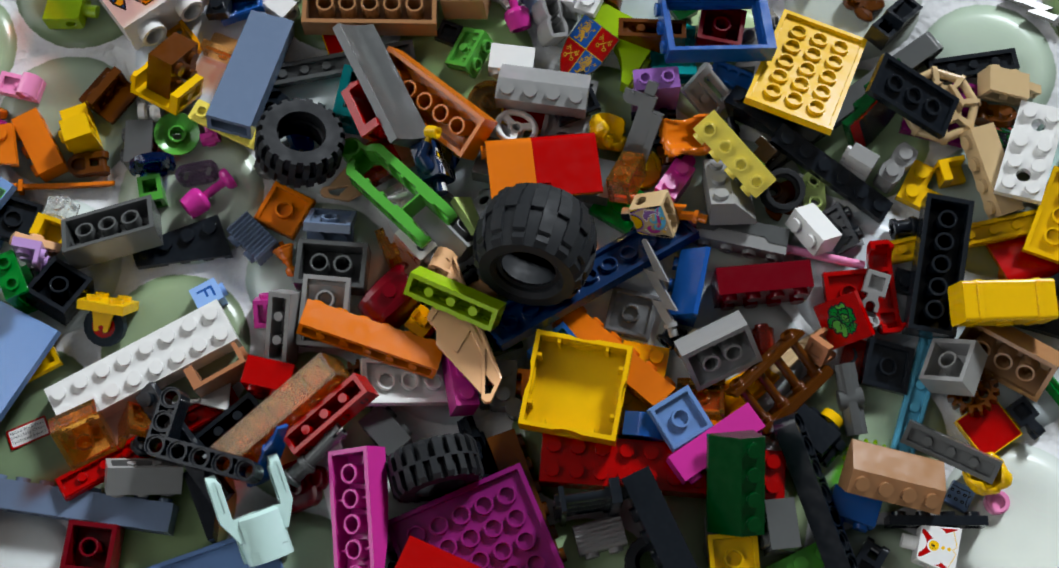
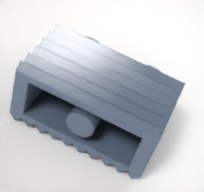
[226,211,280,266]

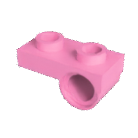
[0,71,47,104]

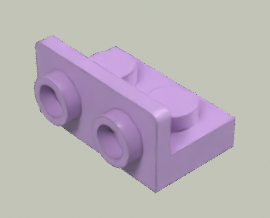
[11,236,50,274]

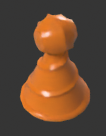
[272,241,295,277]

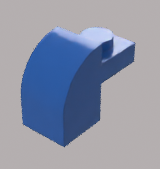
[622,410,665,442]

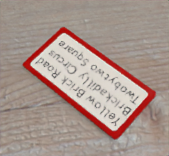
[6,416,51,450]

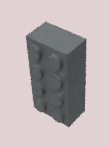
[61,194,164,270]

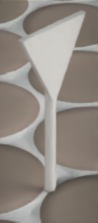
[172,383,231,411]

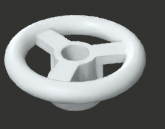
[494,109,539,140]
[383,182,413,208]

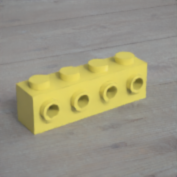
[693,110,777,199]

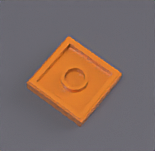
[254,181,316,241]

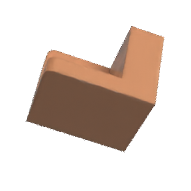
[804,327,836,367]

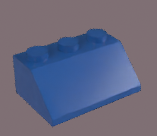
[667,247,711,327]

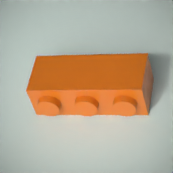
[11,107,68,183]

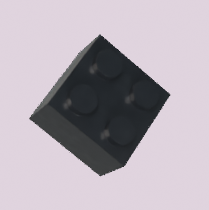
[25,256,94,326]

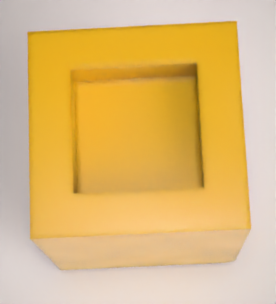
[934,155,966,189]
[29,212,62,247]

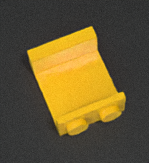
[130,61,204,116]

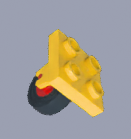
[76,291,139,347]

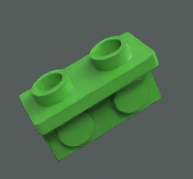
[445,27,494,79]

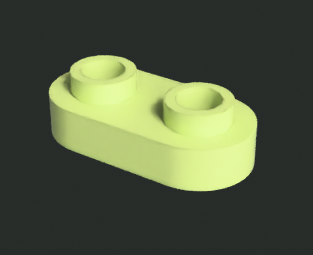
[802,172,826,211]

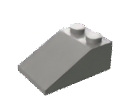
[296,274,351,351]

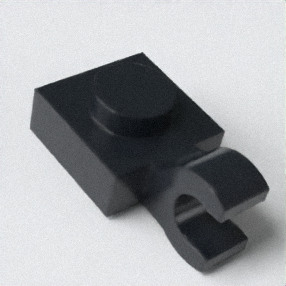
[1004,395,1046,440]

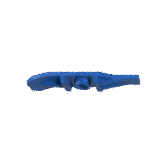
[246,424,289,487]

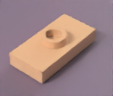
[9,231,62,257]

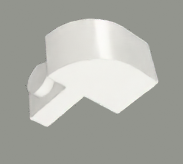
[561,0,604,21]

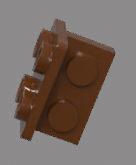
[79,66,138,125]

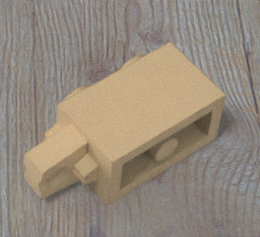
[977,64,1041,107]

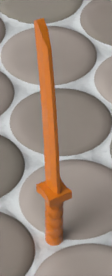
[12,179,115,195]

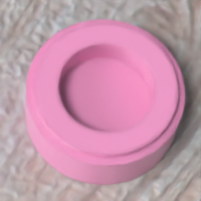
[983,491,1010,515]

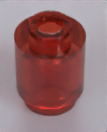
[751,323,775,356]

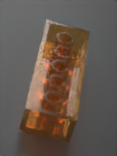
[210,352,351,474]

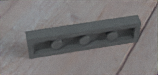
[900,419,1003,484]

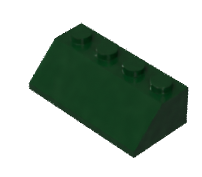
[706,430,765,537]

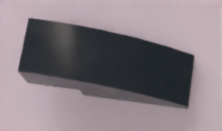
[864,0,923,51]

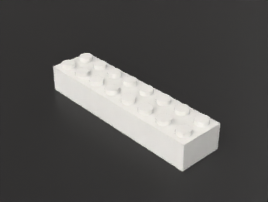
[44,299,243,436]

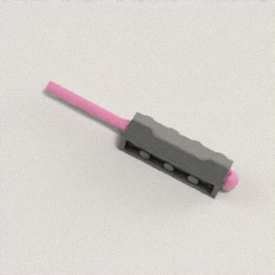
[688,210,865,269]

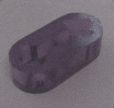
[175,160,220,187]

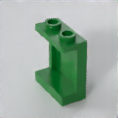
[0,250,38,314]

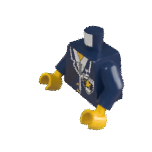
[410,125,460,196]

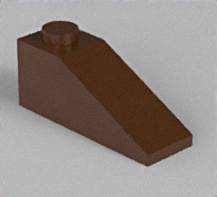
[618,18,686,54]

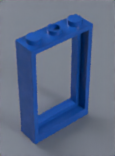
[654,0,777,63]

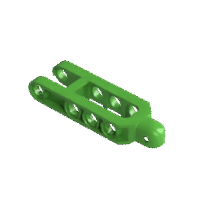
[342,137,458,249]

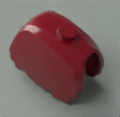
[357,262,425,329]

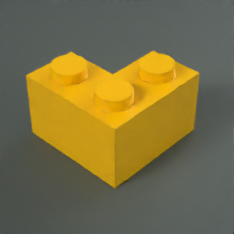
[58,102,104,154]

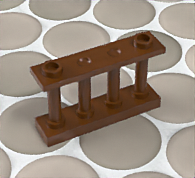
[724,328,835,437]

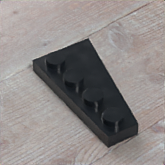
[132,215,233,270]

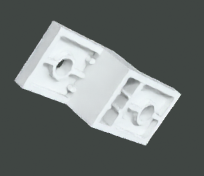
[993,100,1059,205]

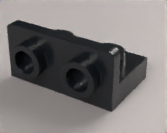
[822,202,865,256]

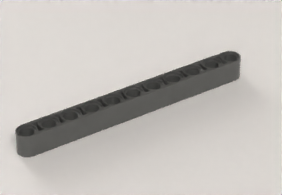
[767,31,944,172]

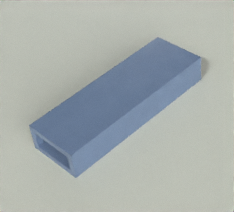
[206,10,295,140]

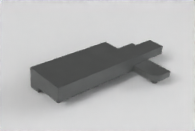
[620,79,665,170]

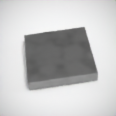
[604,287,659,342]

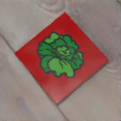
[813,290,875,350]

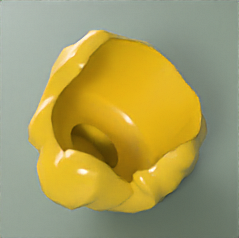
[589,112,627,152]
[962,452,1013,496]

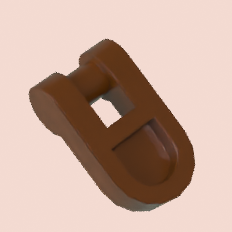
[975,101,1017,128]
[67,150,110,178]

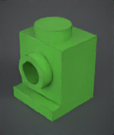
[137,172,168,208]

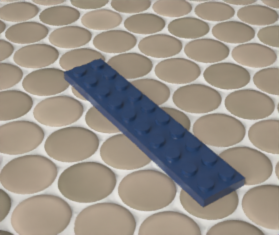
[485,220,700,351]

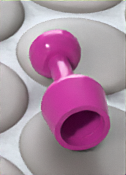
[504,0,532,33]
[179,168,238,219]

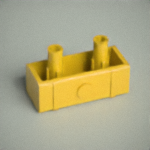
[948,278,1059,327]

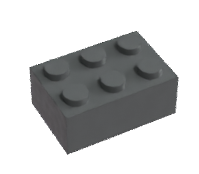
[293,238,371,296]

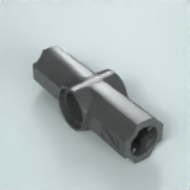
[834,362,868,437]

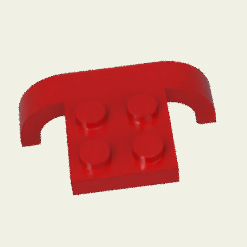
[821,240,906,334]

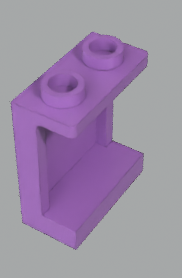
[631,66,681,112]

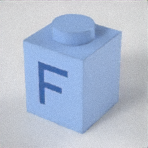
[188,277,228,308]

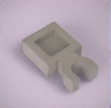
[861,269,892,313]

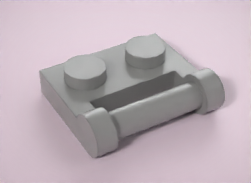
[680,62,732,114]

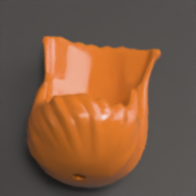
[658,113,711,158]

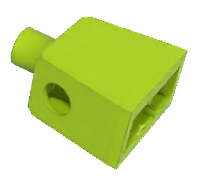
[42,0,100,29]

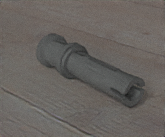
[284,423,347,488]

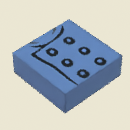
[943,480,975,514]

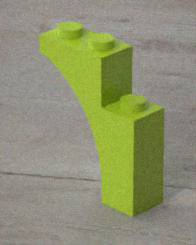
[581,2,652,93]

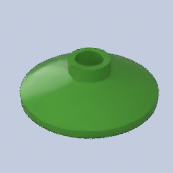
[154,112,200,156]

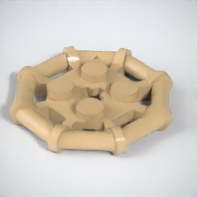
[902,66,982,145]

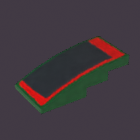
[841,58,901,147]

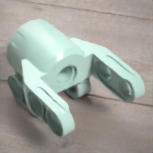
[204,453,294,567]

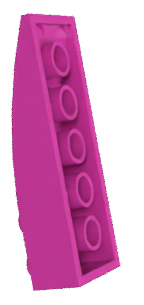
[328,446,388,568]

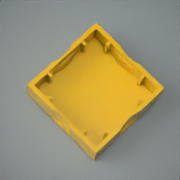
[518,329,633,446]

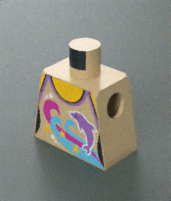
[621,189,680,238]

